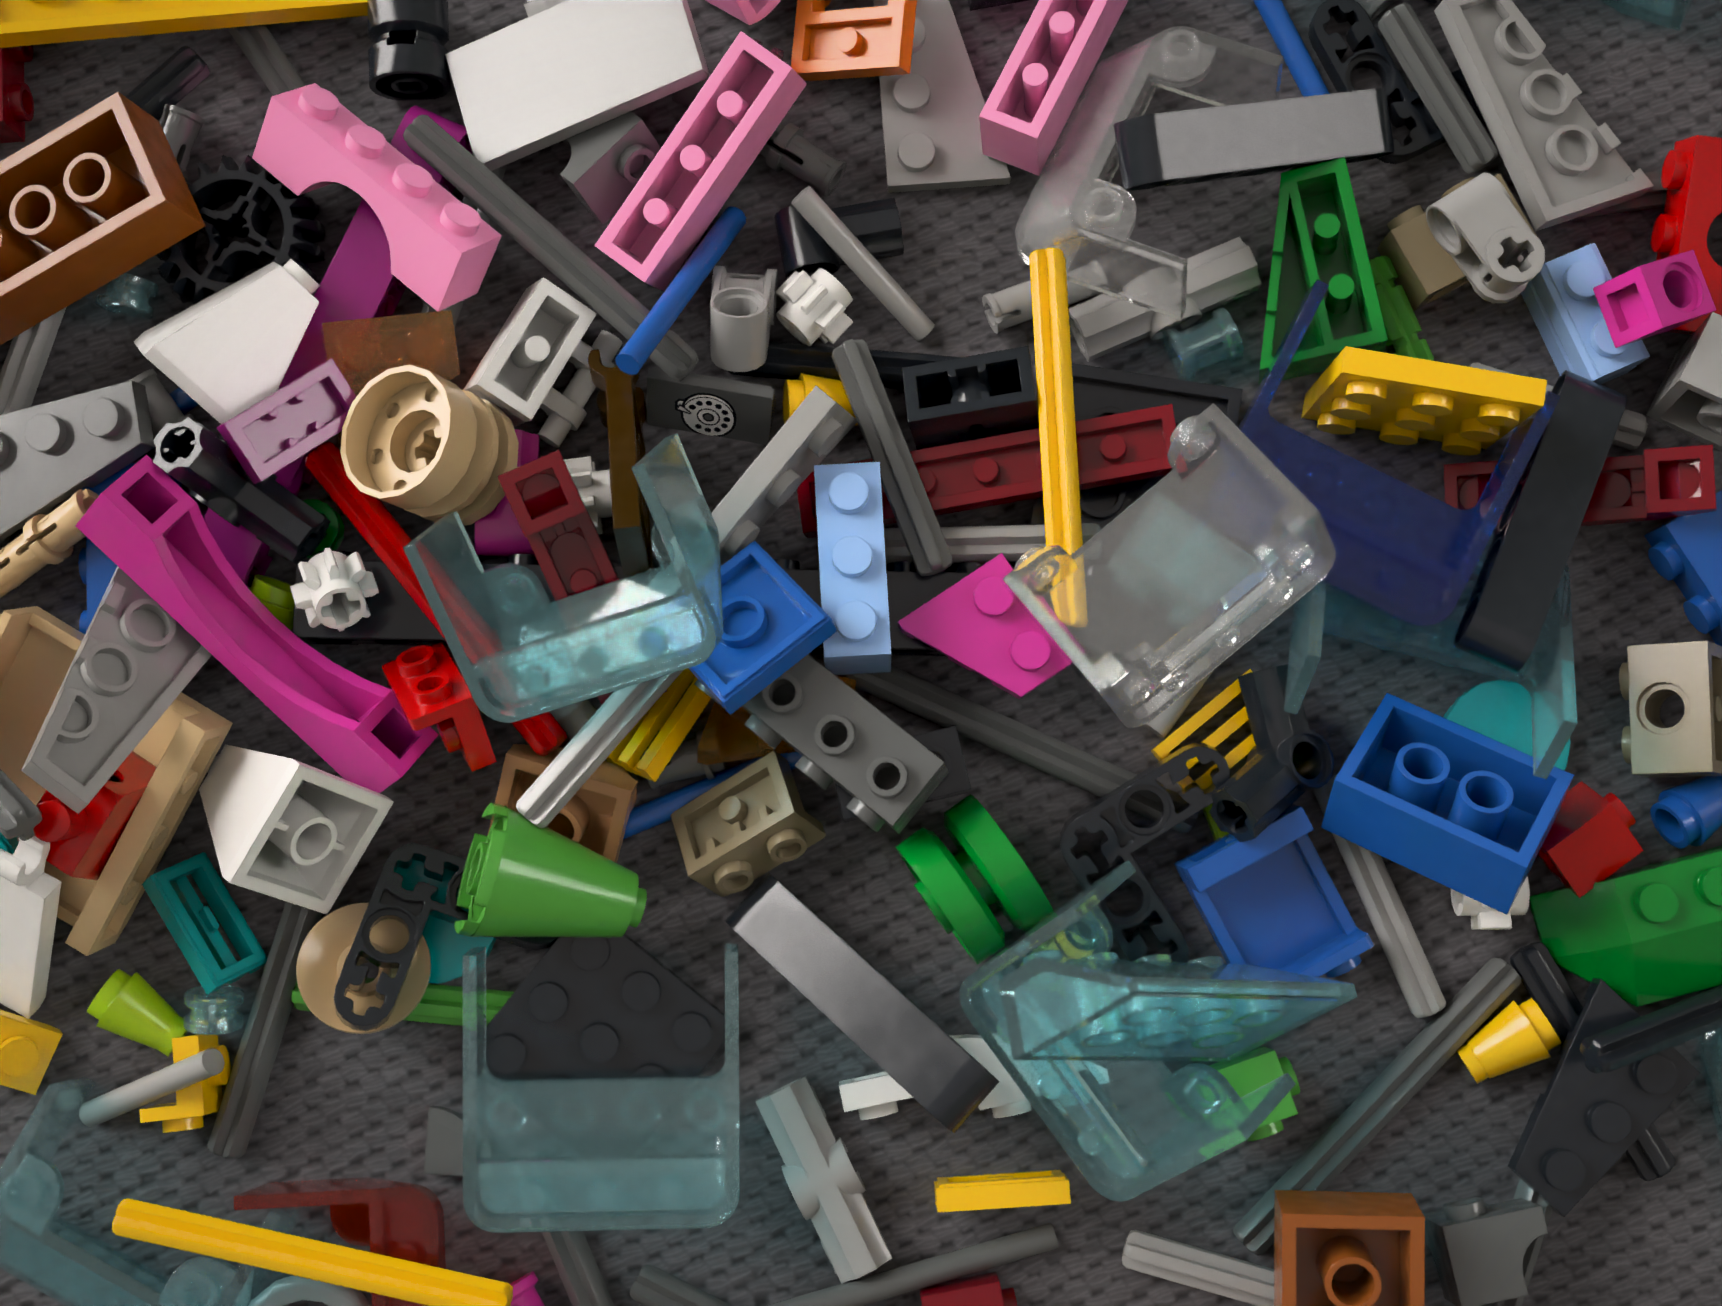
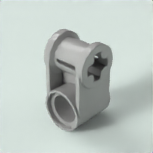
[1426,172,1545,303]
[710,265,778,372]

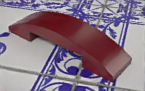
[1444,445,1717,528]
[497,450,668,705]

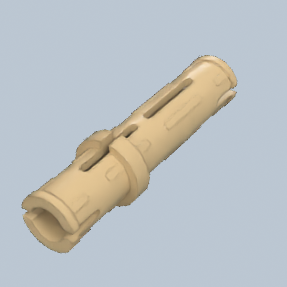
[0,489,98,599]

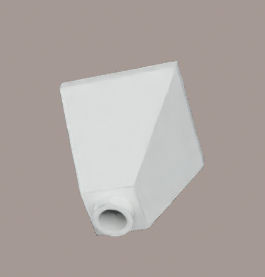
[134,259,320,424]
[199,744,394,915]

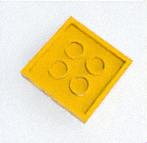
[1301,346,1547,455]

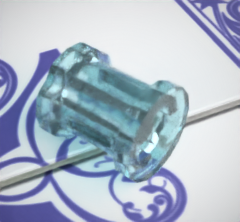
[1162,308,1244,381]

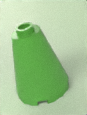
[455,803,647,937]

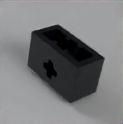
[902,346,1039,450]

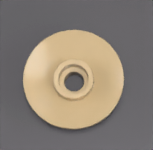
[296,903,431,1034]

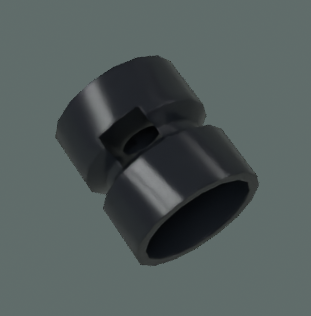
[368,0,450,101]

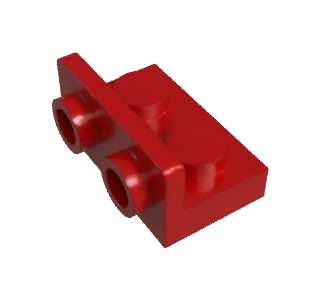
[382,642,497,772]

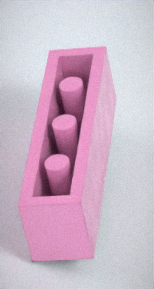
[979,0,1128,176]
[595,31,807,291]

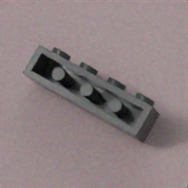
[694,654,949,834]

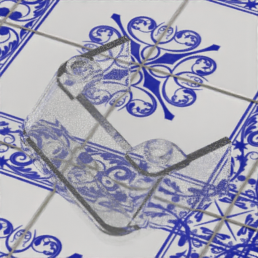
[1015,26,1283,321]

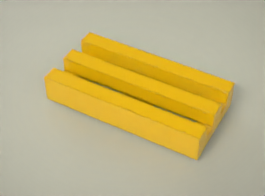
[606,667,711,782]
[1151,669,1256,790]
[934,1170,1071,1212]

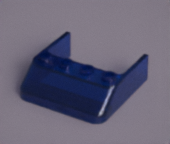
[1206,279,1561,627]

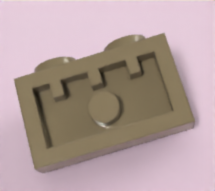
[671,750,826,897]

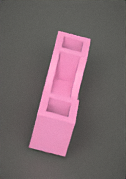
[252,83,502,312]

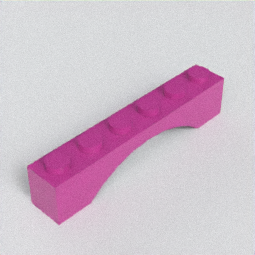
[75,454,439,793]

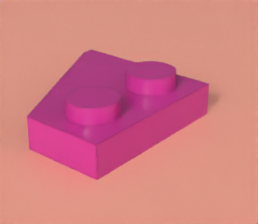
[897,553,1075,699]

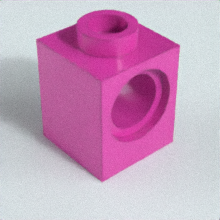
[1593,250,1716,348]

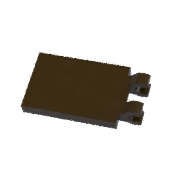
[588,349,656,605]

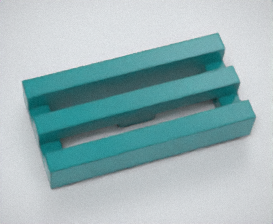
[142,852,268,995]

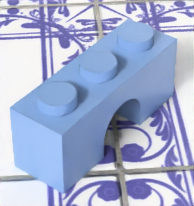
[814,462,891,675]

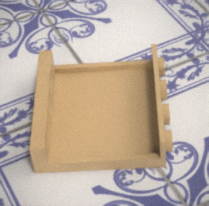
[0,606,233,956]

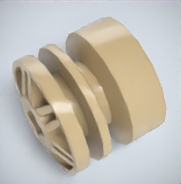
[340,365,519,528]

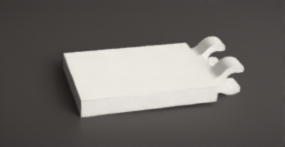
[0,836,61,1019]

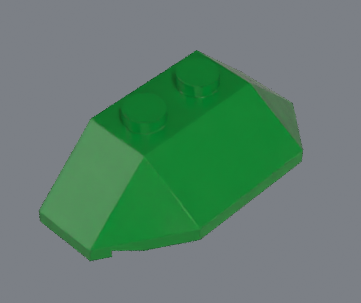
[1529,846,1722,1007]

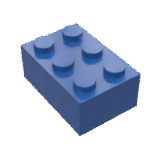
[1321,693,1574,915]

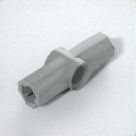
[1069,236,1262,362]
[755,1076,892,1284]

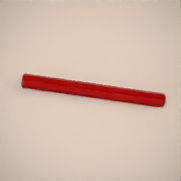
[305,442,567,757]

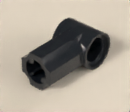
[774,198,904,279]

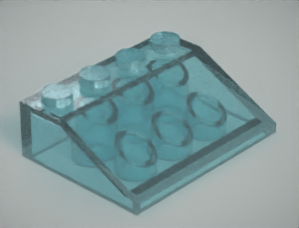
[999,950,1357,1061]

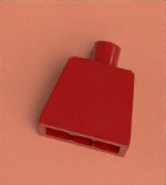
[17,751,157,881]

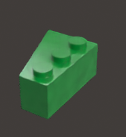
[1258,157,1388,385]

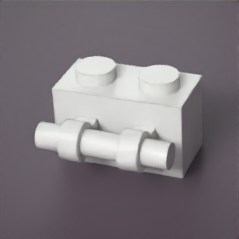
[463,277,623,448]

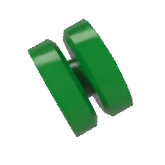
[895,794,1053,965]

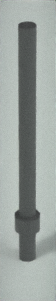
[741,1223,1058,1306]

